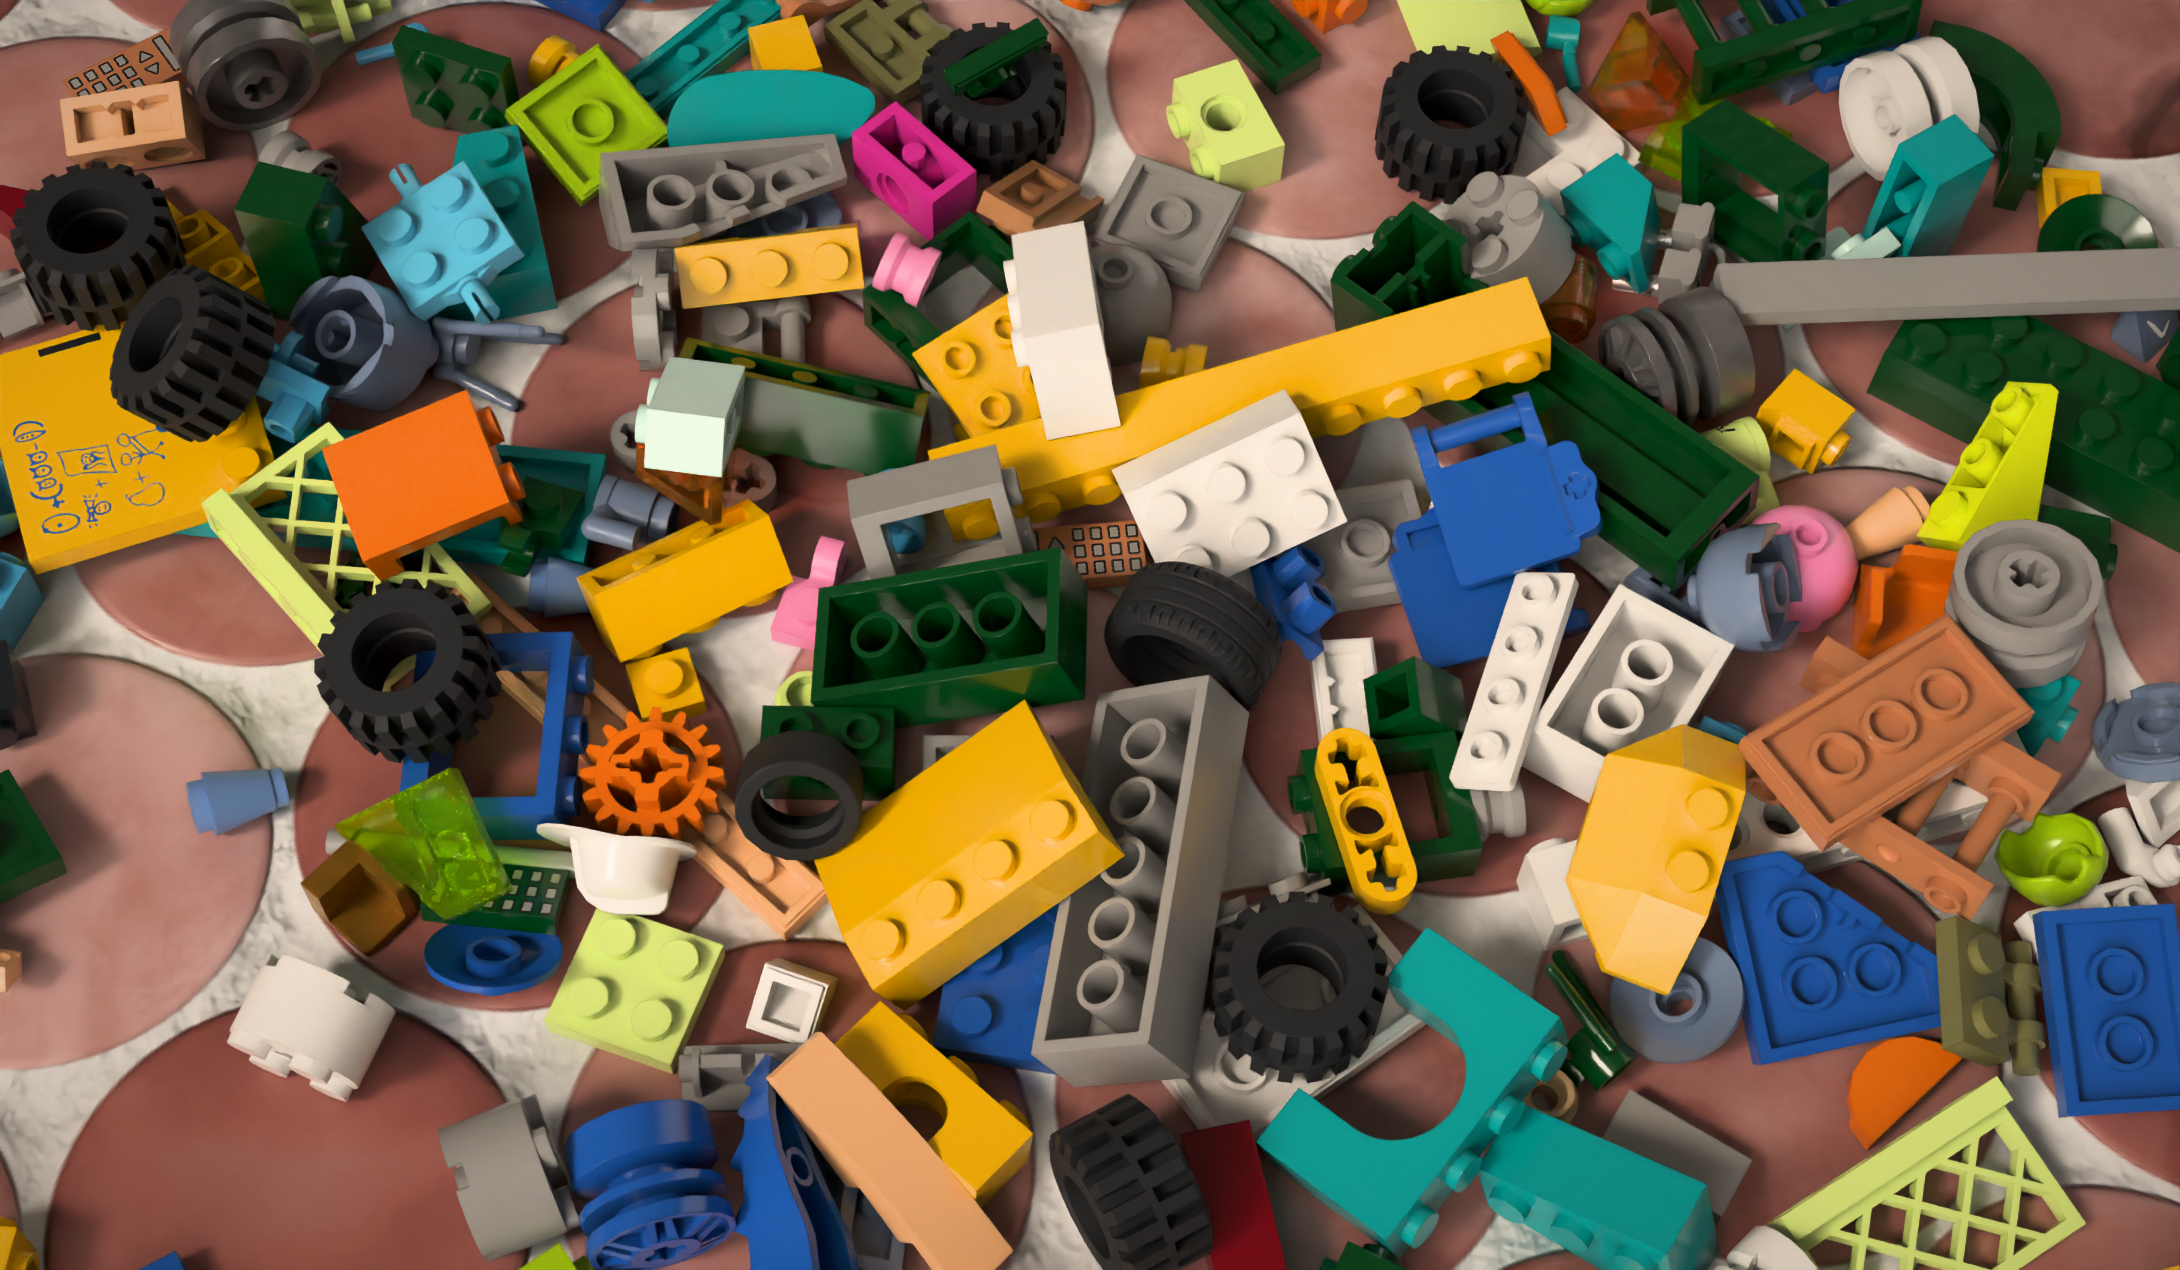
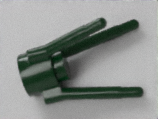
[1545,950,1637,1092]

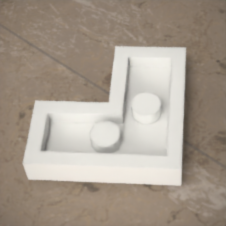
[1524,87,1646,218]

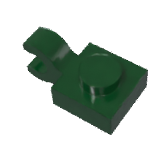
[499,476,585,578]

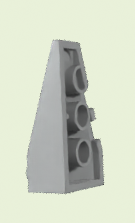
[598,133,847,251]

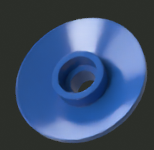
[424,924,563,996]

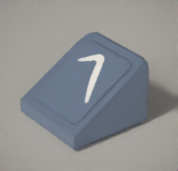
[2109,310,2179,363]

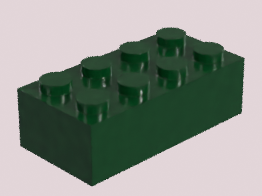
[810,547,1088,729]

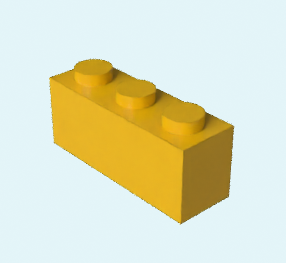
[576,499,794,663]

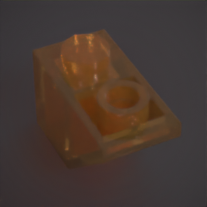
[1586,11,1691,133]

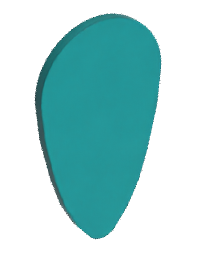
[667,69,875,147]

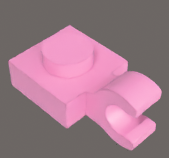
[770,535,848,651]

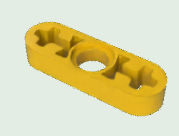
[1314,728,1417,915]

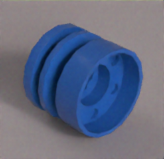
[562,1099,737,1270]

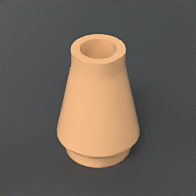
[1844,485,1930,562]

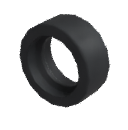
[735,731,863,861]

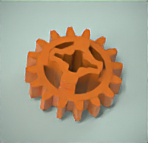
[579,707,727,841]

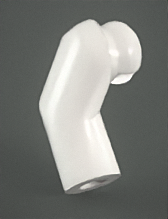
[2097,807,2180,888]

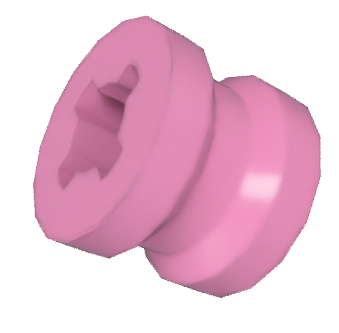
[872,231,942,308]

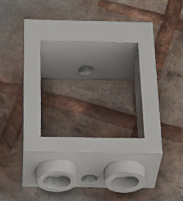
[847,444,1037,579]

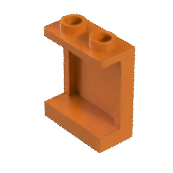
[321,390,526,581]

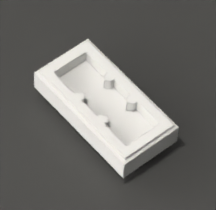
[1309,637,1378,743]

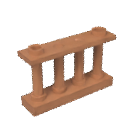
[1745,635,2062,921]

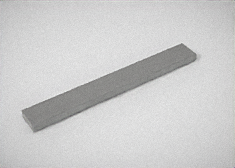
[1713,247,2180,326]

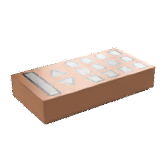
[62,29,188,98]
[1032,520,1146,589]

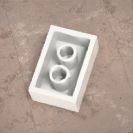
[1112,389,1347,578]
[1522,584,1735,803]

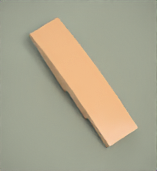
[766,1032,1013,1270]

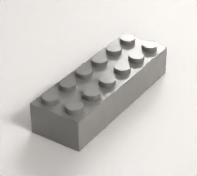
[1031,674,1249,1088]

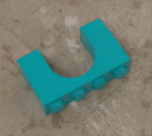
[1256,927,1569,1259]

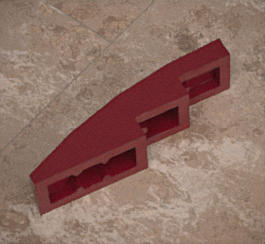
[1180,1120,1287,1270]

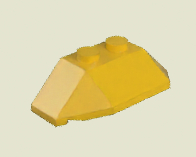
[1565,724,1746,996]

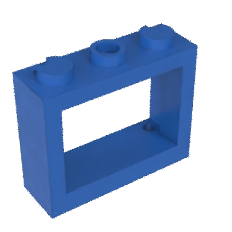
[396,631,595,841]

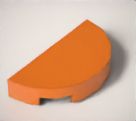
[1846,1036,1962,1151]

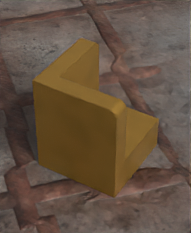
[300,837,418,957]

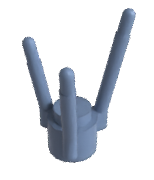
[428,314,564,412]

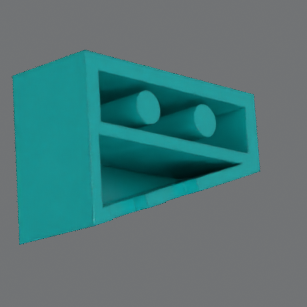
[436,125,558,321]
[1478,1105,1719,1270]

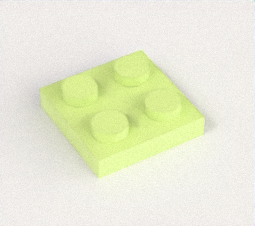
[544,908,725,1074]

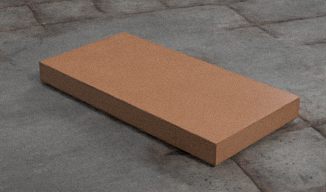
[1737,613,2035,852]

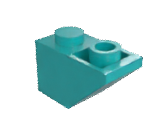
[1560,153,1661,294]

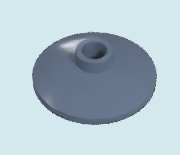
[1609,937,1745,1064]

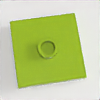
[505,43,668,207]

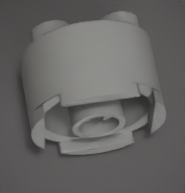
[1442,171,1575,305]
[438,1094,580,1263]

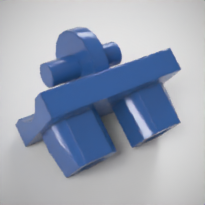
[1249,543,1337,662]

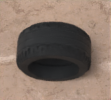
[1104,561,1282,711]

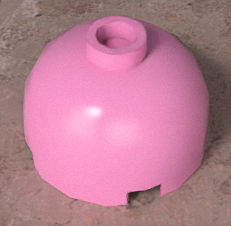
[1749,505,1858,632]

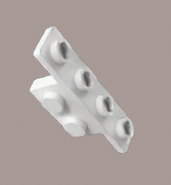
[1449,572,1579,792]

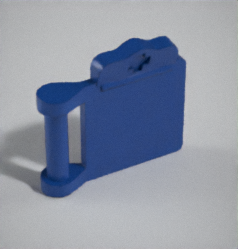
[1409,390,1603,589]
[1388,507,1592,670]

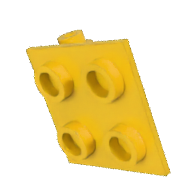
[912,293,1041,441]

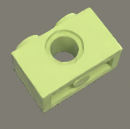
[1166,59,1285,192]

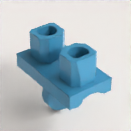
[240,331,330,443]

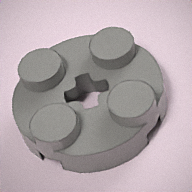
[631,248,679,372]

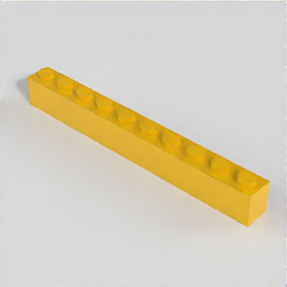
[927,277,1551,543]

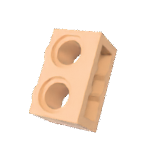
[60,81,206,170]

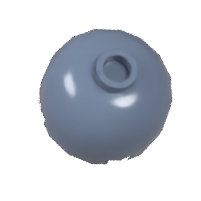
[1687,522,1802,653]

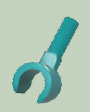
[1544,15,1582,93]

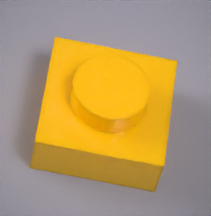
[2035,167,2102,228]
[625,647,707,723]

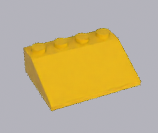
[814,699,1125,1011]

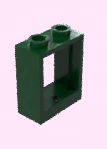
[1682,99,1829,263]
[862,211,1014,393]
[1287,730,1483,896]

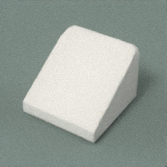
[746,958,838,1043]

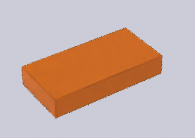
[1490,31,1568,137]

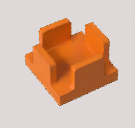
[1851,544,1958,660]

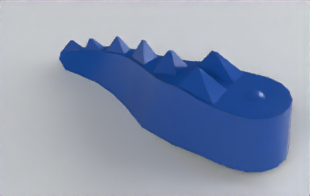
[730,1054,859,1270]

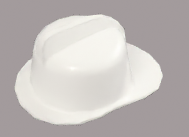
[536,823,697,915]

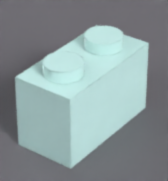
[635,357,745,477]

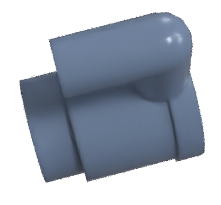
[581,474,681,551]

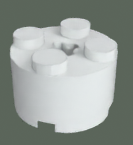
[227,954,396,1102]

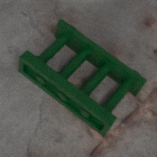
[1646,0,1922,106]

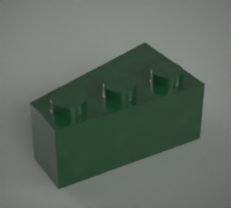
[234,161,378,322]

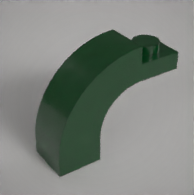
[1928,20,2061,211]

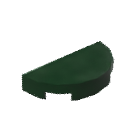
[943,18,1049,98]

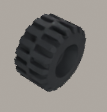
[920,22,1067,181]
[1374,45,1528,204]
[10,162,186,331]
[109,265,275,443]
[314,579,502,764]
[1210,891,1389,1083]
[1049,1094,1213,1270]

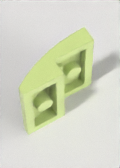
[1397,0,1543,65]

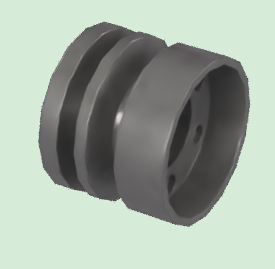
[1598,286,1755,426]

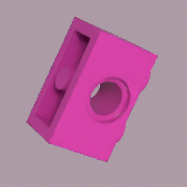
[852,101,977,241]

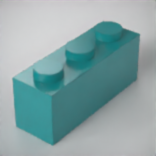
[1861,114,1995,258]

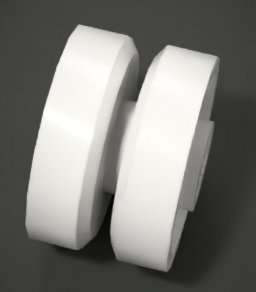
[1839,36,1980,181]

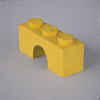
[674,223,865,309]
[834,1001,1034,1209]

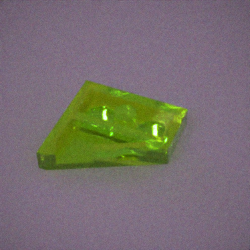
[335,767,514,920]

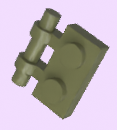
[824,0,955,106]
[1935,915,2046,1076]

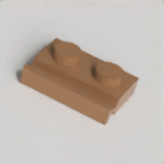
[976,160,1105,236]

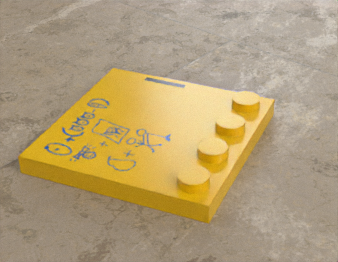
[0,321,287,575]

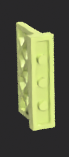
[201,422,492,692]
[1762,1076,2086,1270]

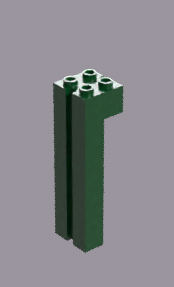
[1330,201,1760,591]

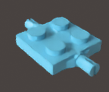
[361,161,525,325]

